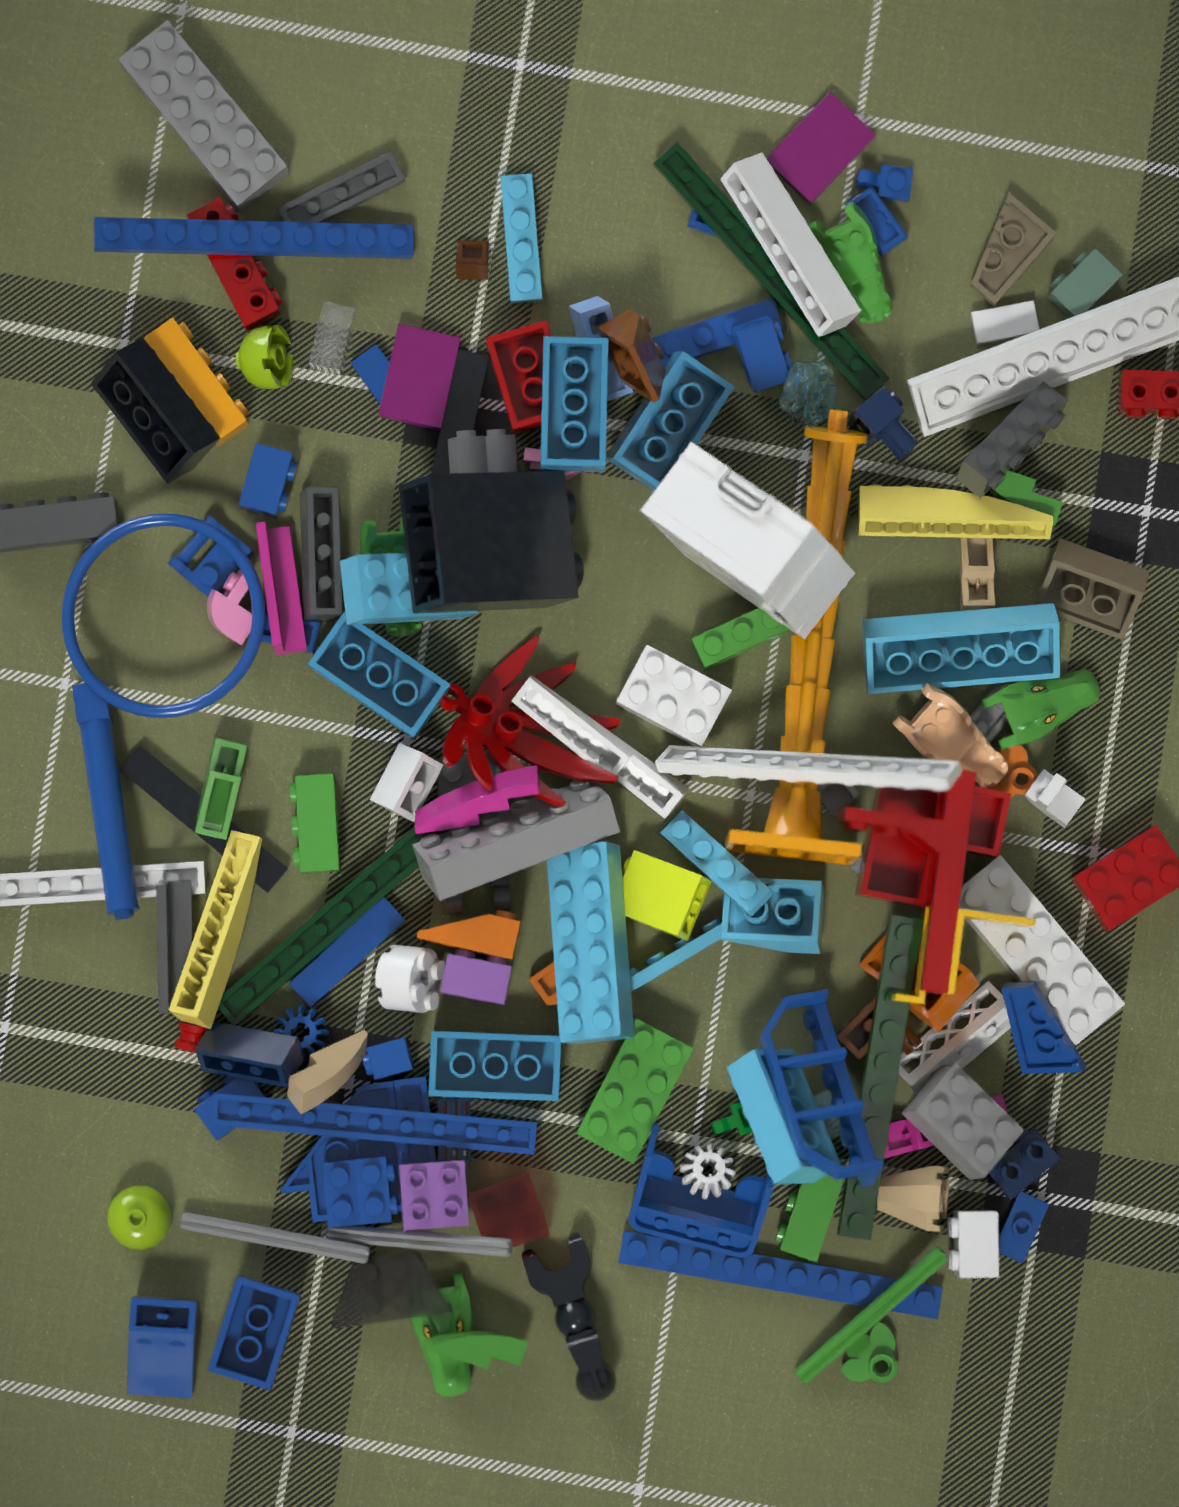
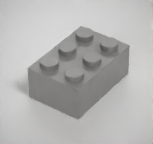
[902,1063,1024,1180]

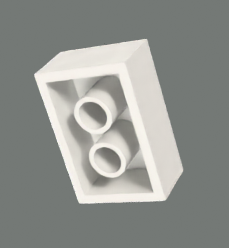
[616,645,732,747]

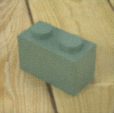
[1048,248,1123,319]

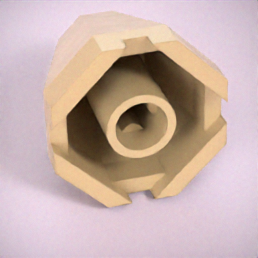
[877,1166,949,1232]

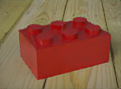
[486,320,552,435]
[1071,825,1179,932]

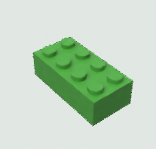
[576,1019,694,1164]

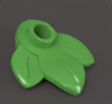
[840,1322,898,1383]

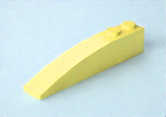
[858,484,1053,539]
[169,830,262,1029]

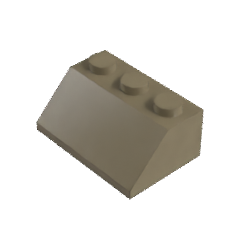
[1034,538,1150,640]

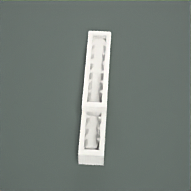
[512,675,689,819]

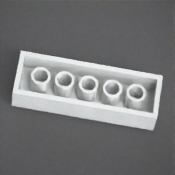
[959,855,1125,1046]

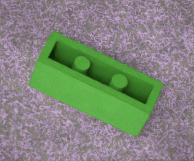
[691,608,791,671]
[289,773,341,874]
[775,1175,844,1262]

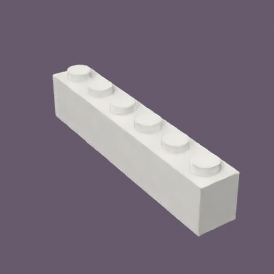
[720,153,861,337]

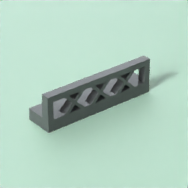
[156,880,193,1014]

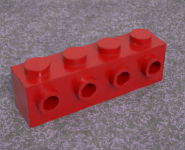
[186,197,283,332]
[1118,370,1179,419]

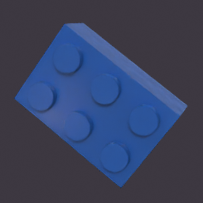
[208,1275,302,1390]

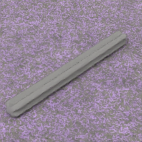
[180,1212,370,1263]
[326,1225,512,1257]

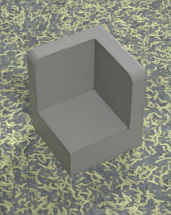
[817,783,860,817]

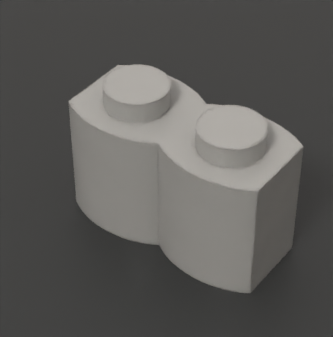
[448,429,518,473]

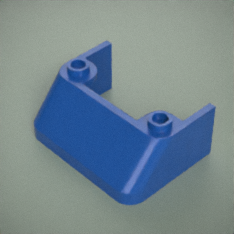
[629,1123,774,1258]

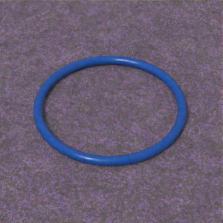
[62,513,265,718]

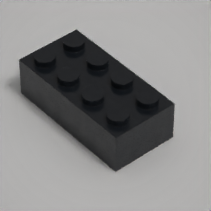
[90,337,220,484]

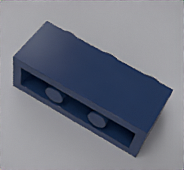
[195,1022,304,1088]

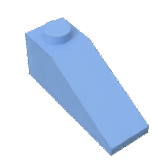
[569,296,633,401]

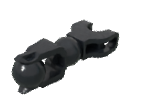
[522,1233,617,1401]

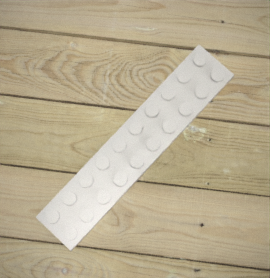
[907,277,1179,437]

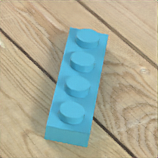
[500,174,542,303]
[660,810,773,917]
[629,918,722,992]

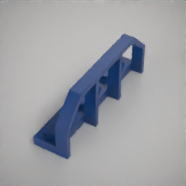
[760,989,884,1187]

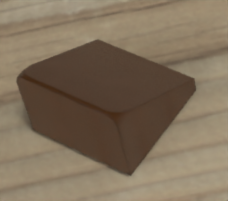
[456,240,489,280]

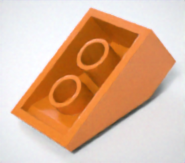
[416,910,521,961]
[859,934,980,1033]

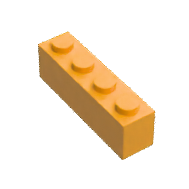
[144,317,249,447]

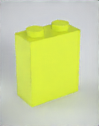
[622,850,712,941]

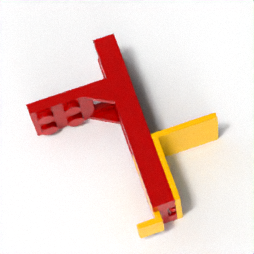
[837,770,1036,1004]

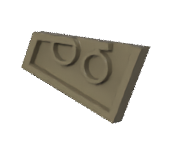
[970,193,1057,306]

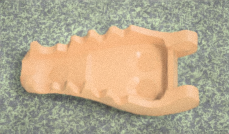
[892,683,1008,788]

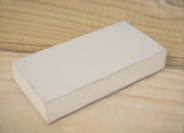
[970,300,1040,345]

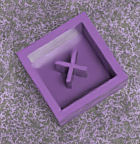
[440,949,512,1006]
[399,1160,469,1231]

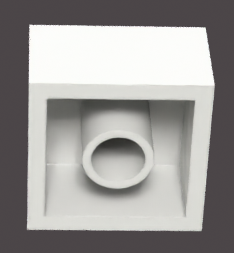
[947,1210,999,1278]

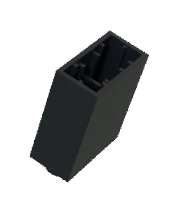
[399,471,584,614]

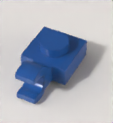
[856,165,913,202]

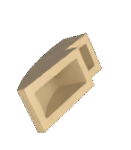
[959,538,995,611]
[287,1030,368,1114]

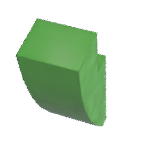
[989,471,1063,529]
[194,737,247,840]
[419,1331,529,1370]

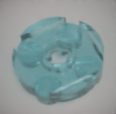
[779,361,838,426]

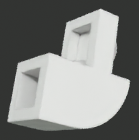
[1025,769,1085,828]

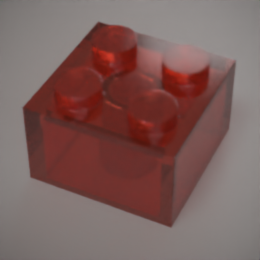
[467,1172,550,1256]

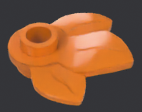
[988,745,1038,798]

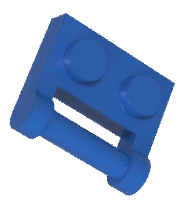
[168,514,253,597]

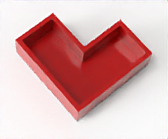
[855,786,1011,908]

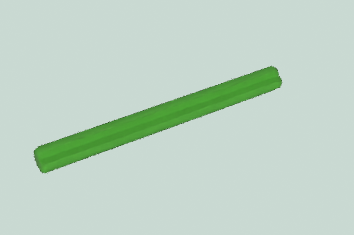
[795,1246,948,1384]

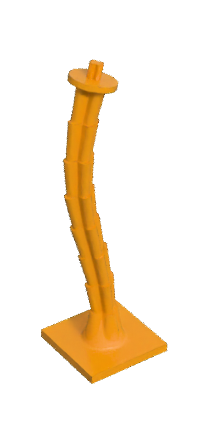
[724,409,868,866]

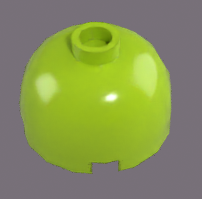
[236,325,293,389]
[107,1185,172,1250]

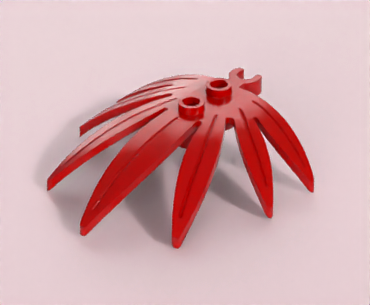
[439,636,621,807]

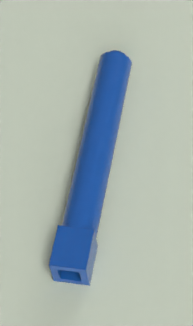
[72,680,140,920]

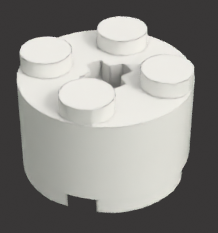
[375,945,445,1013]

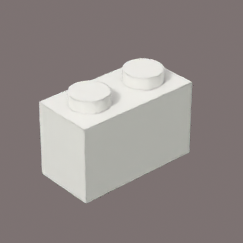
[370,743,443,822]

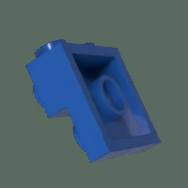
[322,1156,398,1228]

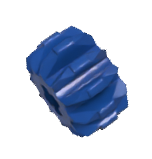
[274,1005,329,1057]

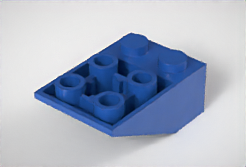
[127,1296,200,1398]

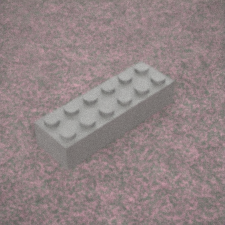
[118,20,290,213]
[412,780,620,901]

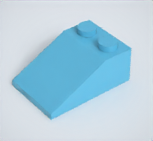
[721,878,825,954]

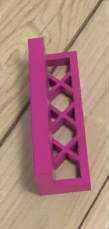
[256,522,307,656]

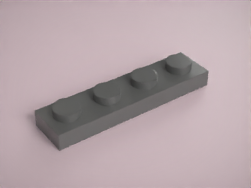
[277,151,406,223]

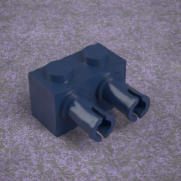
[847,386,919,461]
[987,1127,1061,1200]

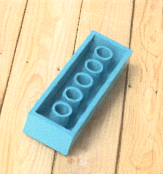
[862,603,1060,694]
[547,842,635,1044]

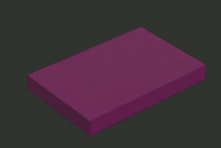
[766,92,876,205]
[378,324,460,431]

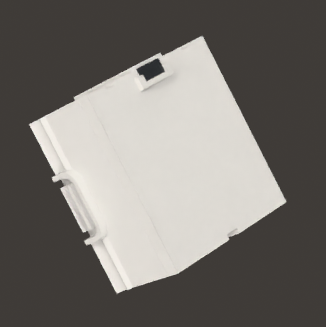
[640,441,856,640]

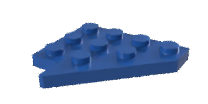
[281,1081,404,1222]

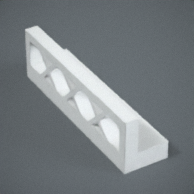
[898,981,1011,1095]

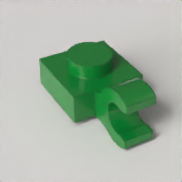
[710,1102,753,1136]

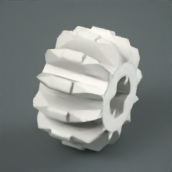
[680,1143,735,1199]

